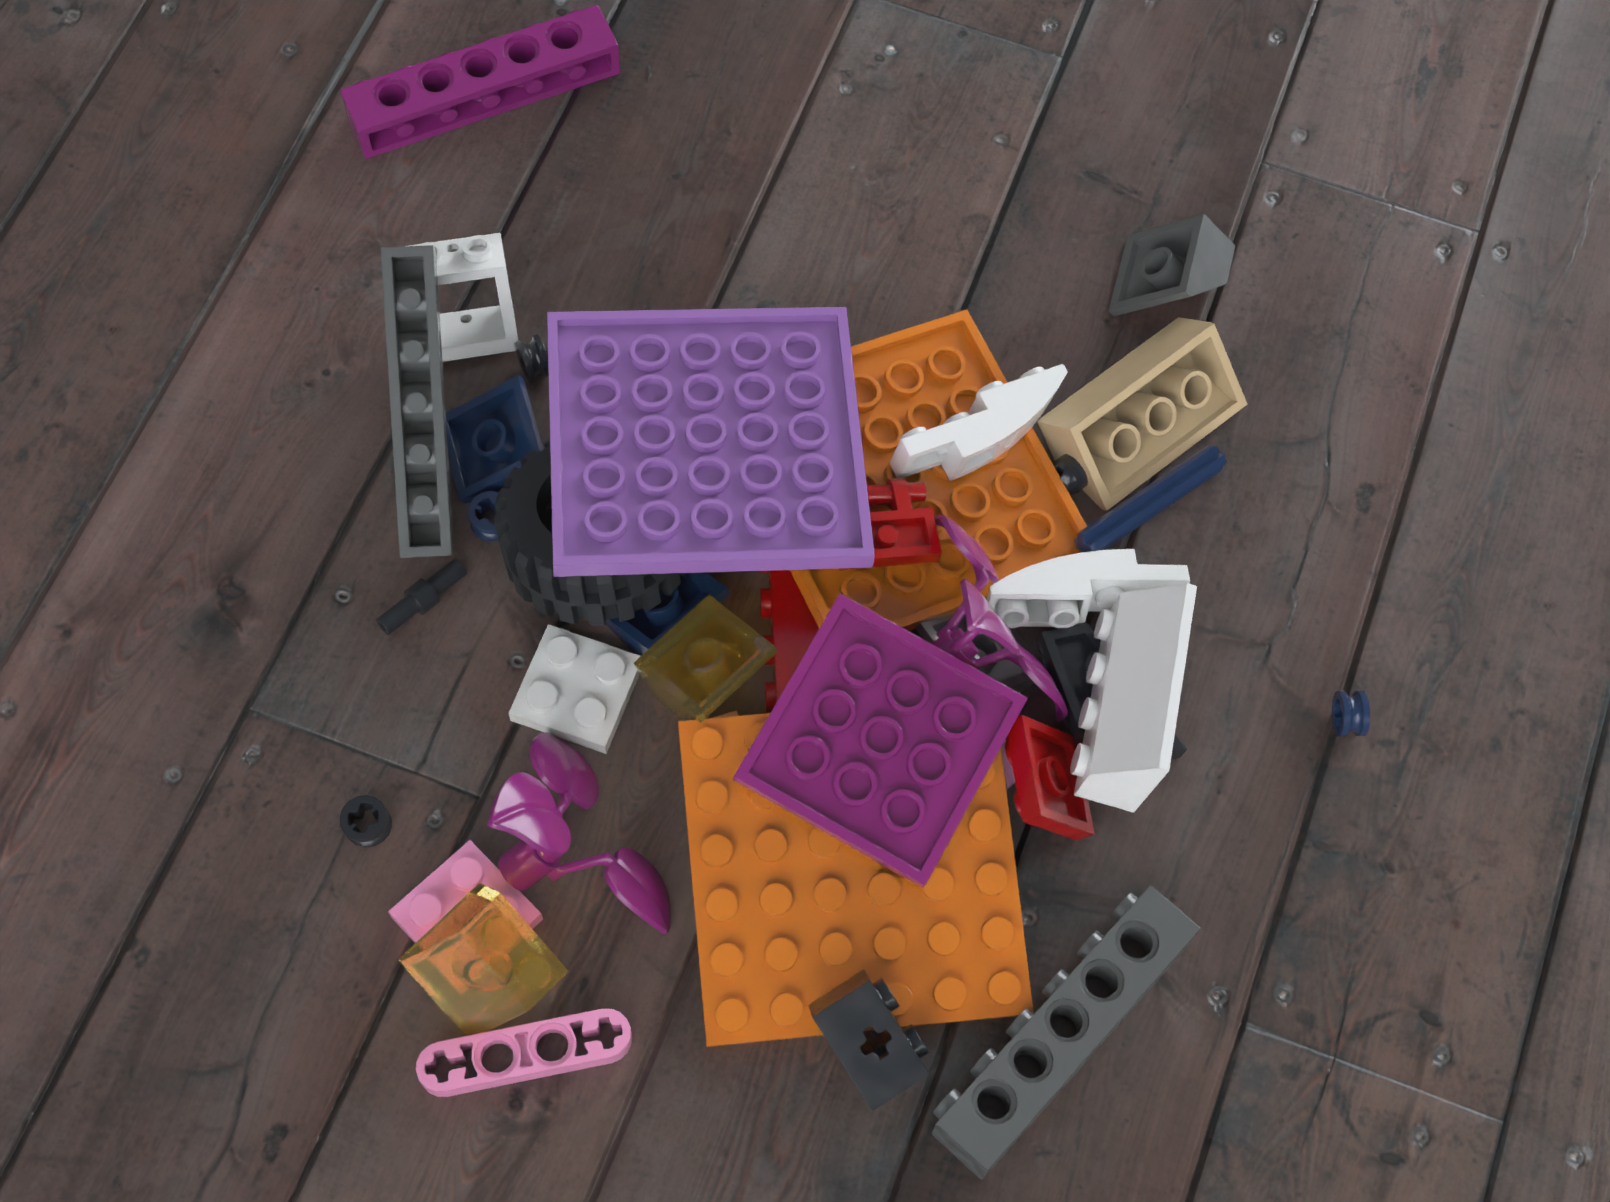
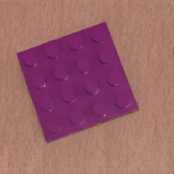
[733,593,1028,888]

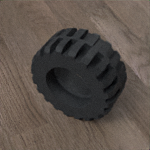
[494,440,686,626]

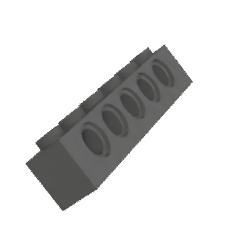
[380,245,454,558]
[932,885,1201,1181]

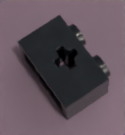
[808,969,930,1111]

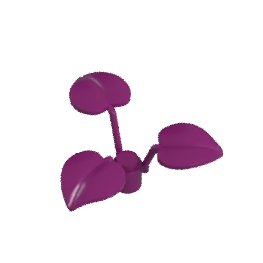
[932,514,1068,721]
[488,732,671,935]

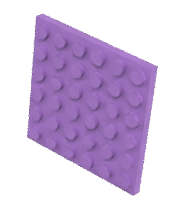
[547,307,875,577]

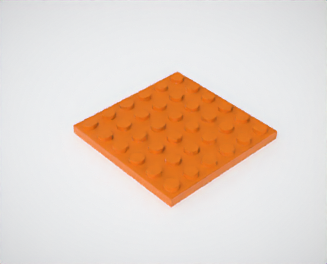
[790,309,1087,631]
[678,713,1034,1047]

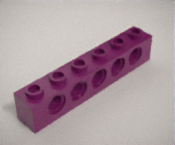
[340,4,621,159]

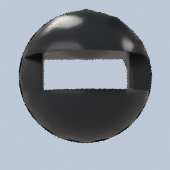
[1053,454,1088,496]

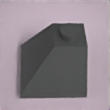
[1108,214,1235,316]

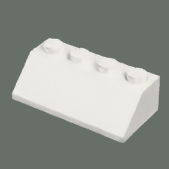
[1070,583,1197,813]

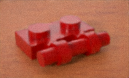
[838,478,942,570]

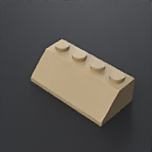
[1037,317,1247,511]

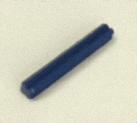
[1074,445,1227,552]

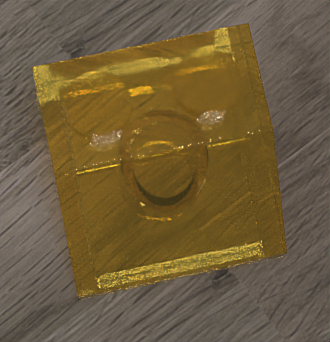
[634,595,777,723]
[398,883,569,1036]

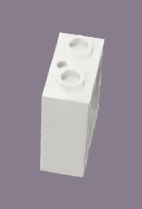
[409,233,518,362]

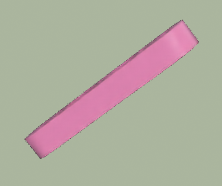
[416,1009,632,1097]

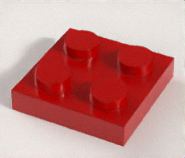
[1005,715,1095,840]

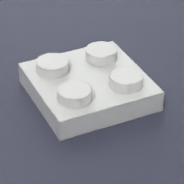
[509,624,644,754]

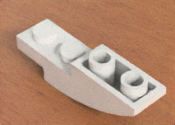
[889,364,1068,481]
[987,549,1190,628]

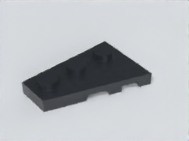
[1036,623,1187,759]

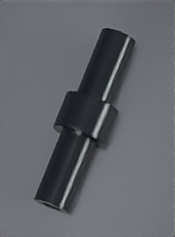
[376,559,467,635]

